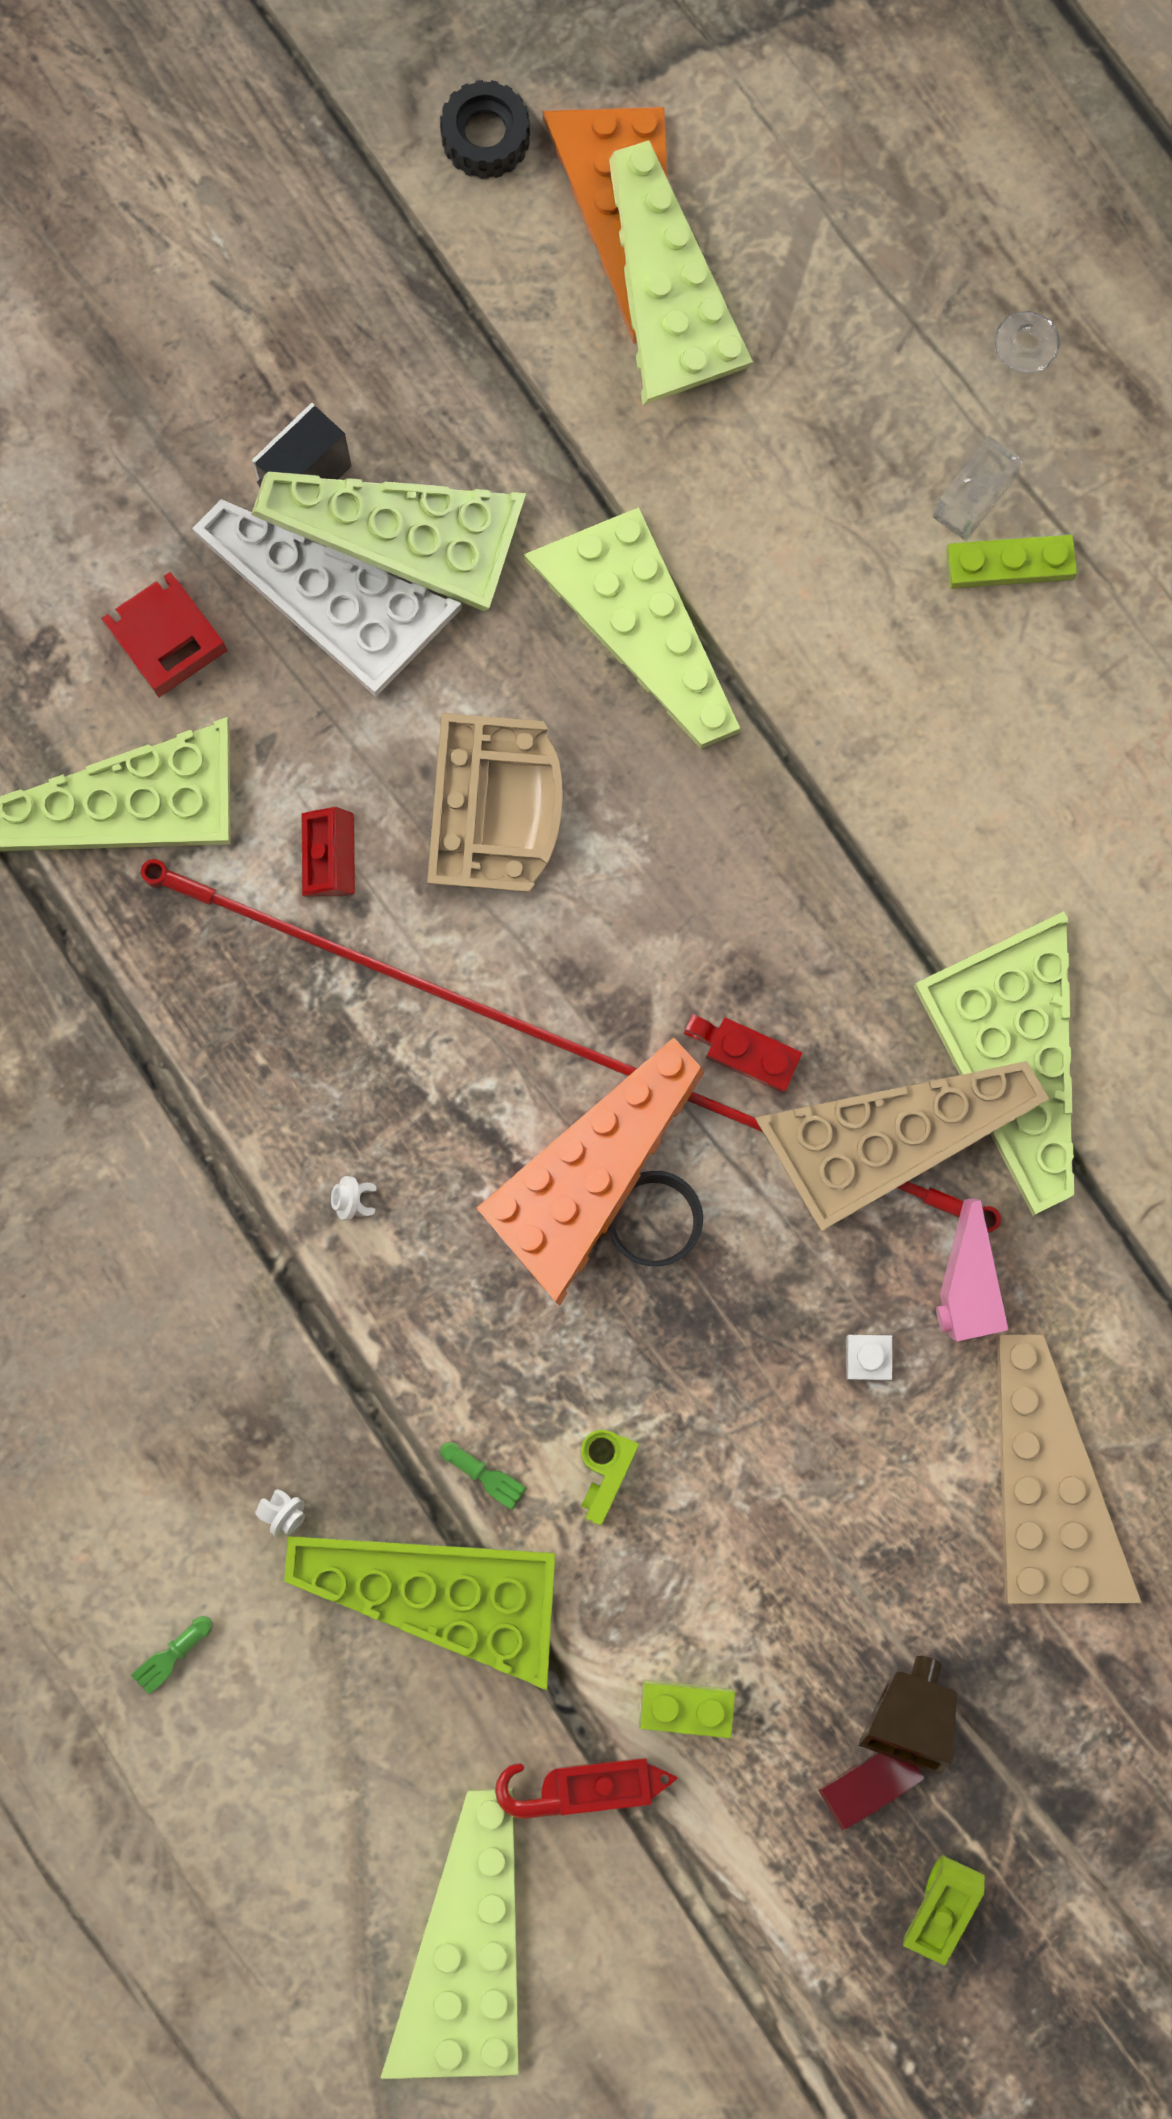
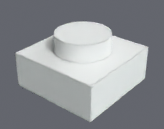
[846,1335,892,1381]

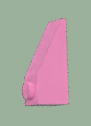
[936,1198,1008,1341]

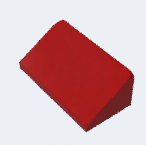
[301,807,355,897]

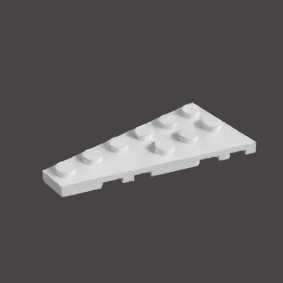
[192,499,462,697]

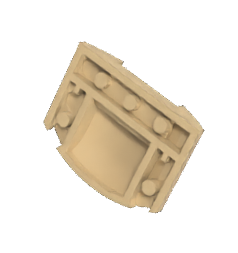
[427,713,563,892]

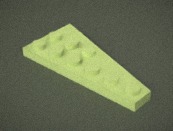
[609,141,753,405]
[251,472,526,612]
[0,717,231,851]
[380,1788,519,2079]

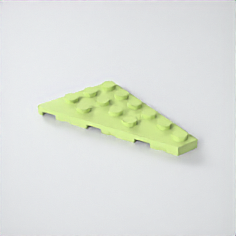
[913,911,1074,1216]

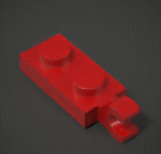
[683,1014,803,1094]

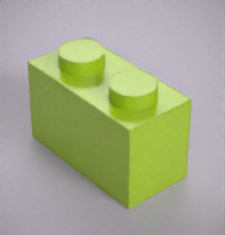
[639,1680,735,1738]

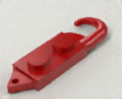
[495,1757,677,1819]

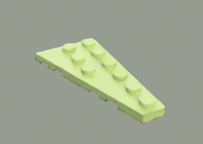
[524,507,740,749]

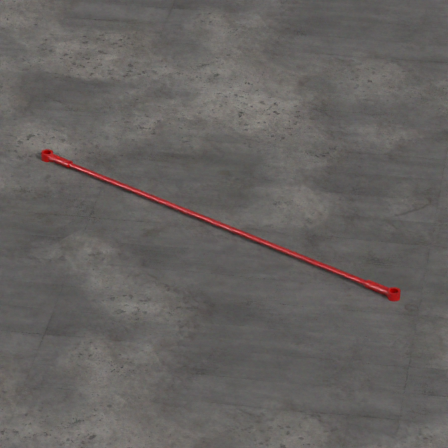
[141,859,1001,1234]

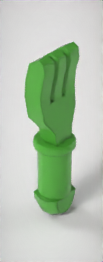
[440,1442,527,1510]
[130,1616,213,1694]

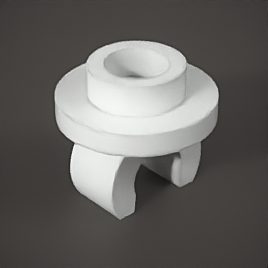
[331,1176,376,1220]
[255,1489,305,1538]

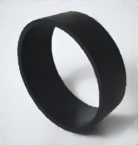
[608,1171,703,1267]

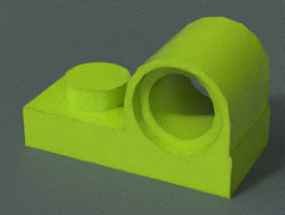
[580,1429,639,1526]
[903,1855,985,1966]

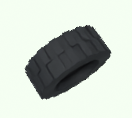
[440,80,530,179]

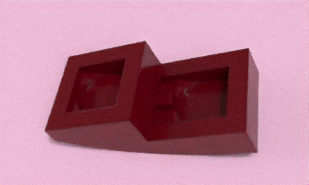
[818,1753,924,1830]

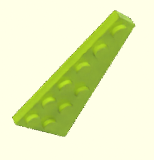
[284,1536,555,1690]

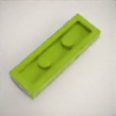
[946,534,1077,589]

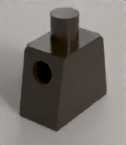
[858,1656,957,1775]

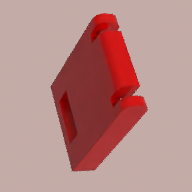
[101,572,228,698]

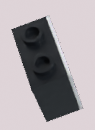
[252,403,352,487]

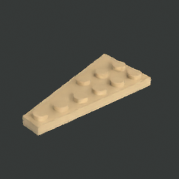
[755,1061,1049,1231]
[997,1335,1142,1604]

